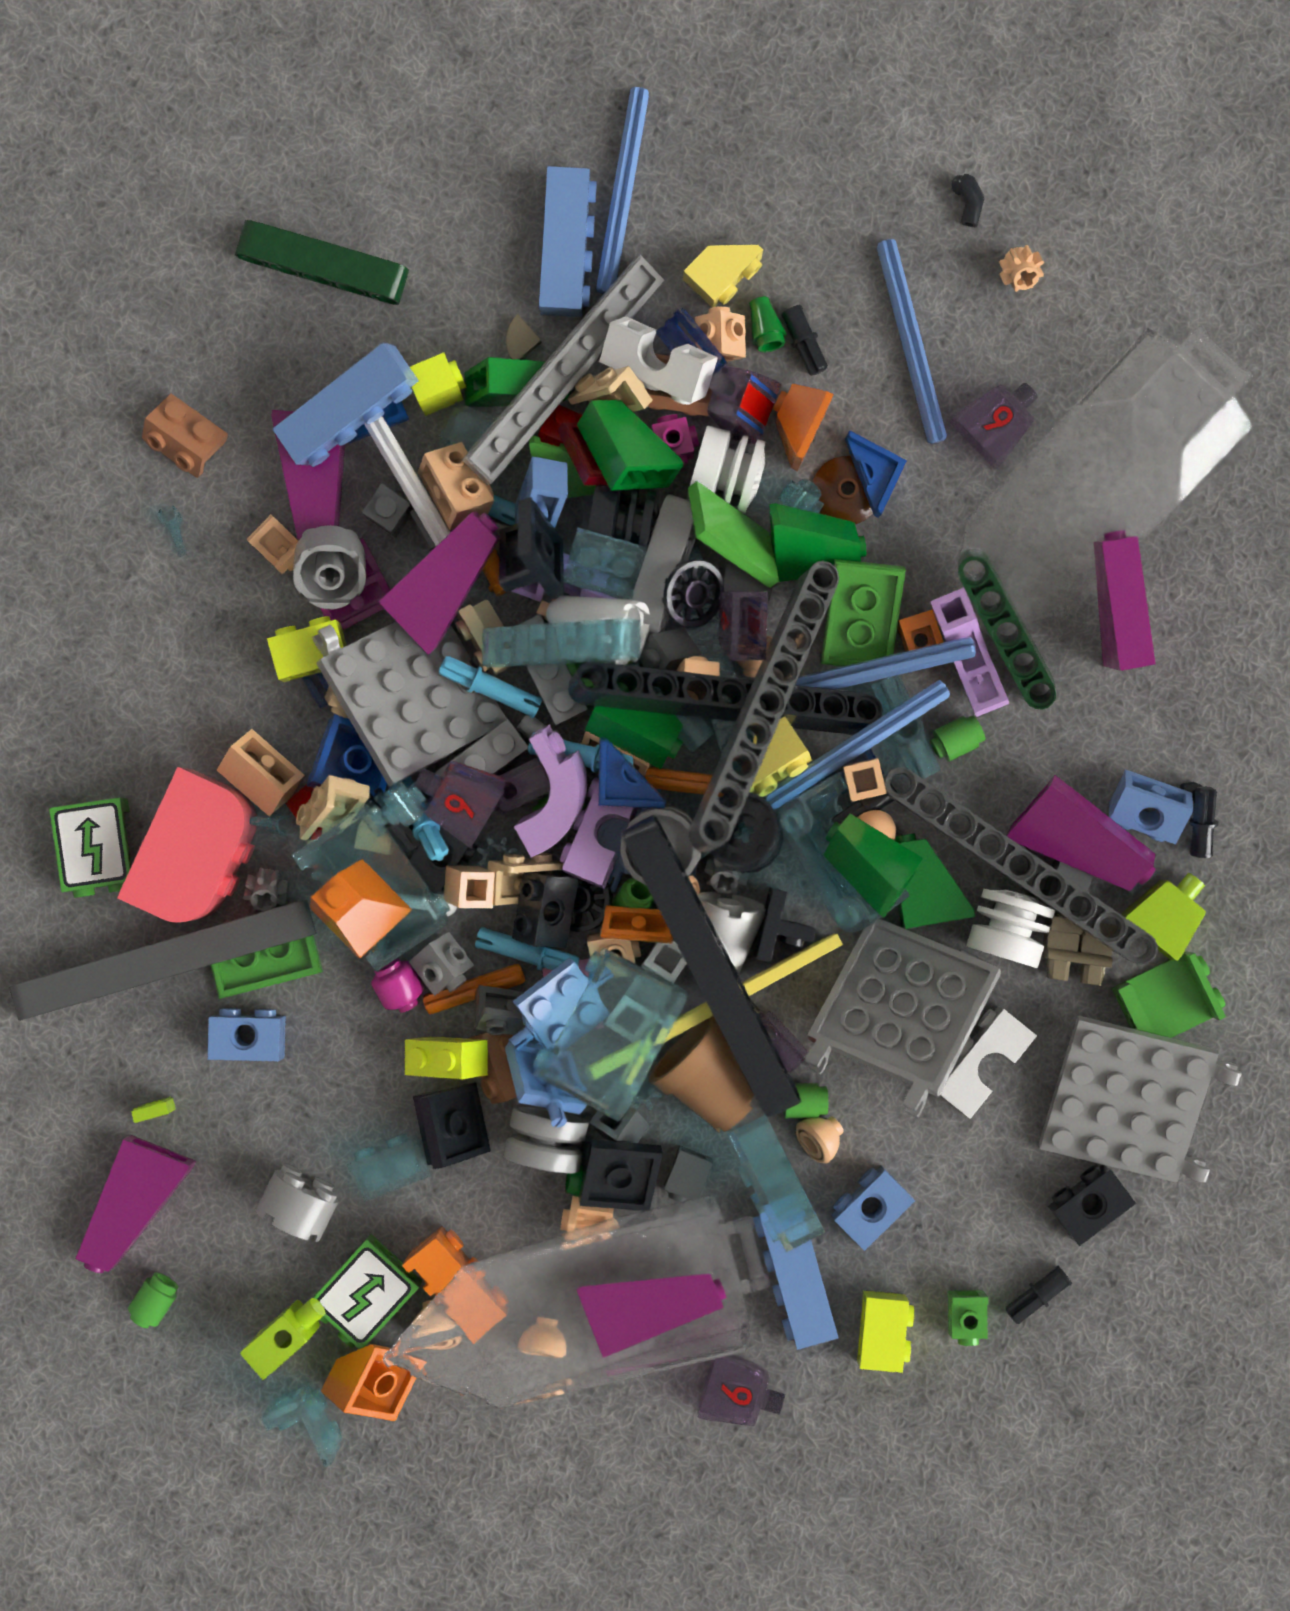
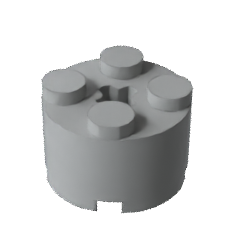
[293,525,366,609]
[255,1164,339,1242]

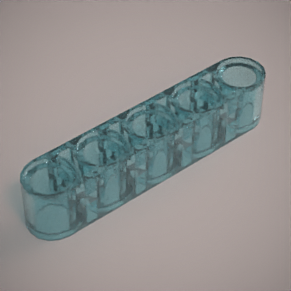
[482,618,640,667]

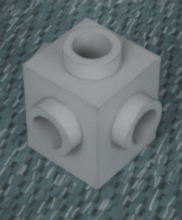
[409,932,474,996]

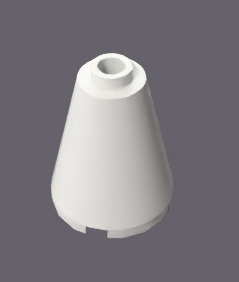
[546,595,650,665]
[697,892,766,975]

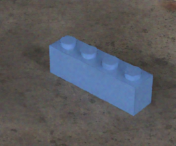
[539,166,597,317]
[273,343,419,467]
[753,1195,838,1350]

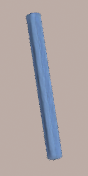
[596,87,649,294]
[877,239,947,444]
[795,637,976,690]
[764,680,950,810]

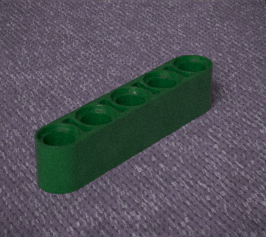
[235,220,409,305]
[958,548,1056,710]

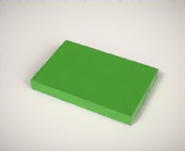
[688,481,779,588]
[821,559,906,666]
[211,935,323,999]

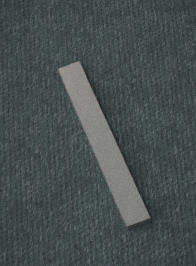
[462,255,664,485]

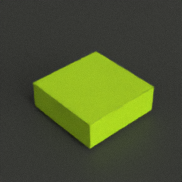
[131,1096,176,1123]

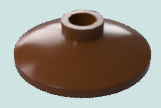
[811,456,873,525]

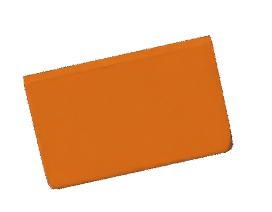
[601,905,674,944]

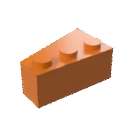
[402,1226,508,1342]

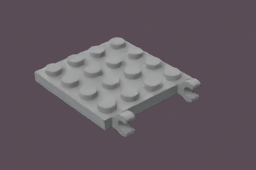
[312,621,507,787]
[805,915,1001,1118]
[1039,1015,1242,1183]

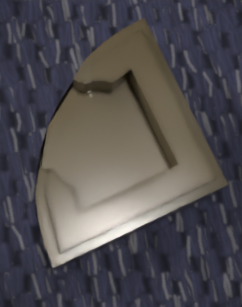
[506,314,542,360]

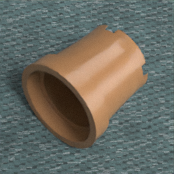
[649,1016,754,1133]

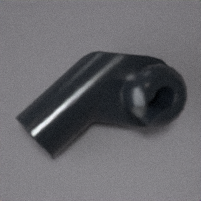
[951,173,984,227]

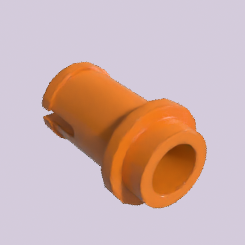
[482,549,507,596]

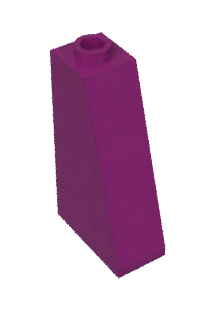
[271,410,345,540]
[379,511,501,655]
[1094,530,1156,671]
[1006,775,1156,891]
[75,1135,196,1273]
[576,1273,727,1358]

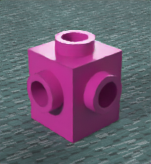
[651,414,699,466]

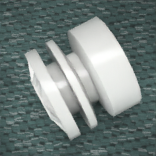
[687,425,766,514]
[966,889,1055,968]

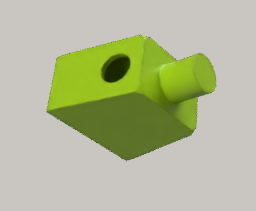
[1121,873,1206,961]
[239,1298,326,1380]

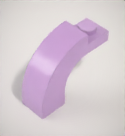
[930,588,1009,717]
[514,725,587,858]

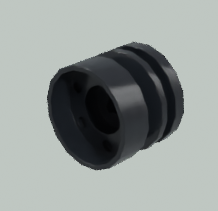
[585,485,659,564]
[703,792,784,874]

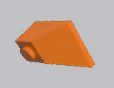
[773,383,834,471]
[310,859,412,959]
[321,1344,426,1421]

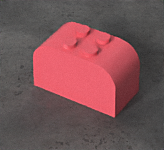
[117,767,257,922]

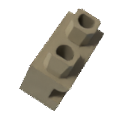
[1042,916,1117,986]

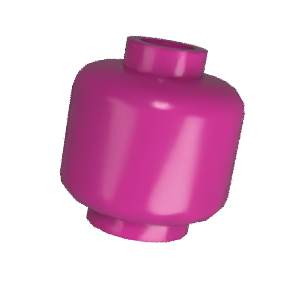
[371,958,424,1013]

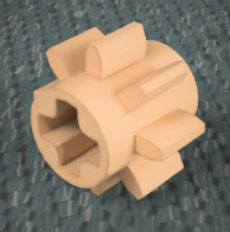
[999,245,1044,292]

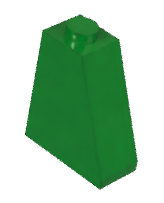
[464,357,572,407]
[577,400,684,490]
[769,503,867,582]
[585,664,684,769]
[823,814,924,918]
[895,833,975,929]

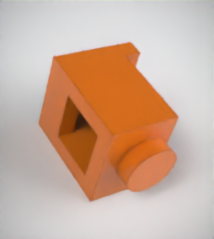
[897,609,944,652]

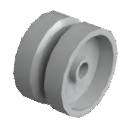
[620,805,702,886]
[503,1106,589,1173]

